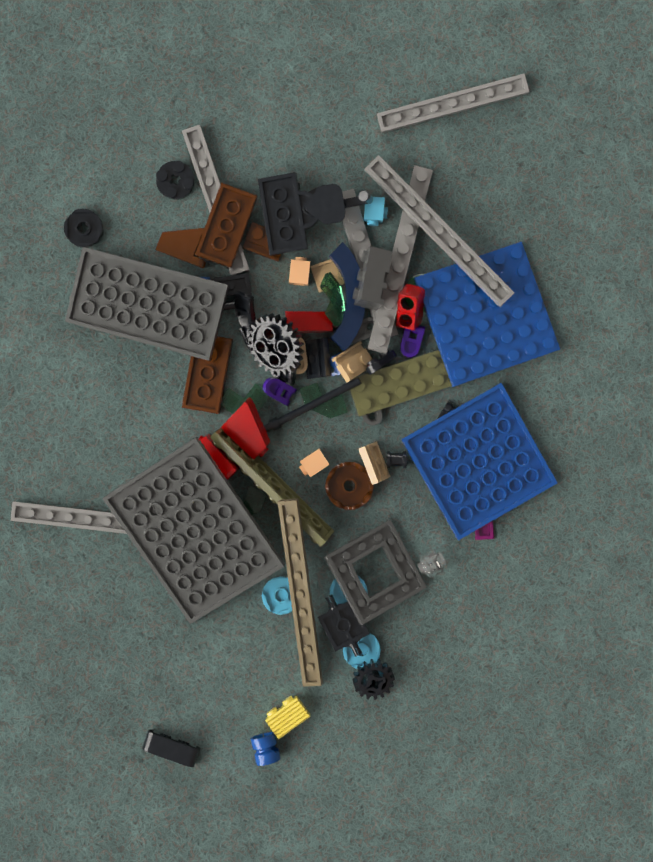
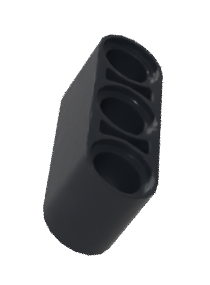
[142,729,201,767]

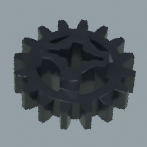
[352,659,395,700]

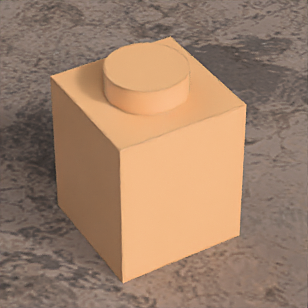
[289,257,310,286]
[299,449,330,477]

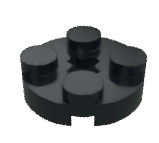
[156,161,194,200]
[64,209,103,248]

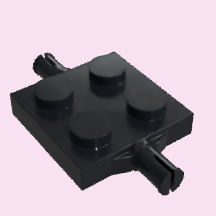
[318,594,370,656]

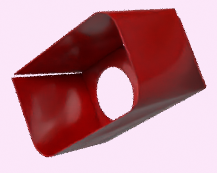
[396,284,425,330]

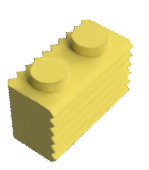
[265,696,310,739]

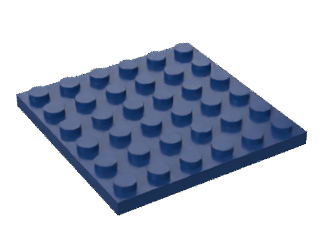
[414,242,560,387]
[401,383,557,540]

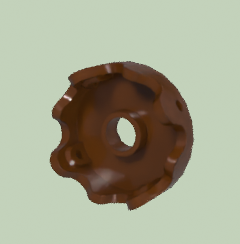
[325,462,373,510]

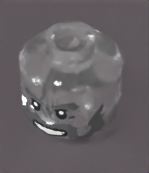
[417,549,447,578]

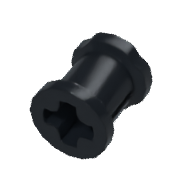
[387,451,407,468]

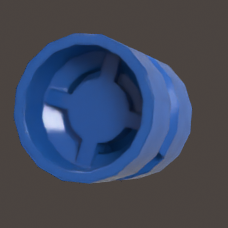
[250,732,281,766]

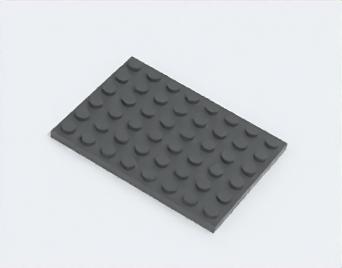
[102,437,285,624]

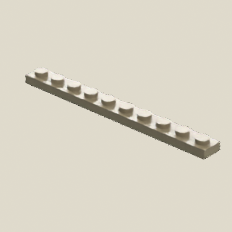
[278,498,323,687]

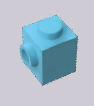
[363,197,388,226]

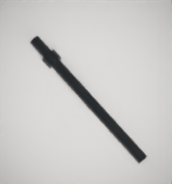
[264,377,362,432]

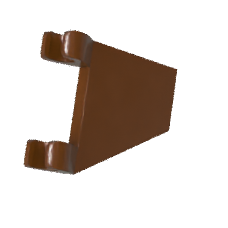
[155,228,206,268]

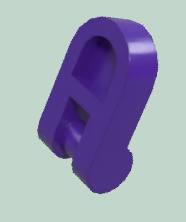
[400,322,425,358]
[263,377,297,406]

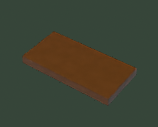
[195,182,258,268]
[182,336,233,414]

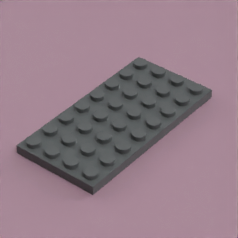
[65,247,230,361]

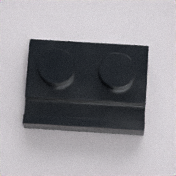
[304,338,332,379]

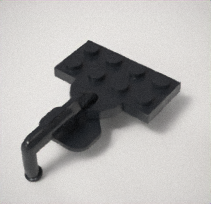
[258,172,373,256]

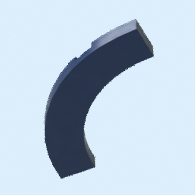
[329,242,365,351]

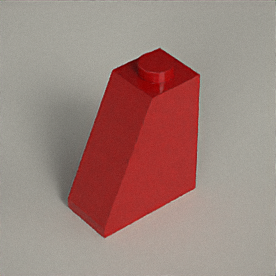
[285,311,336,333]
[220,397,271,460]
[199,434,240,480]

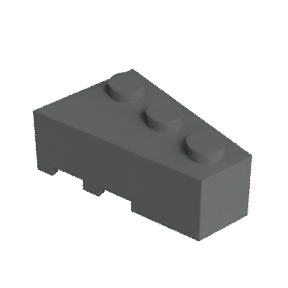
[352,246,393,311]

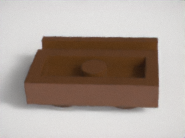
[242,222,281,262]

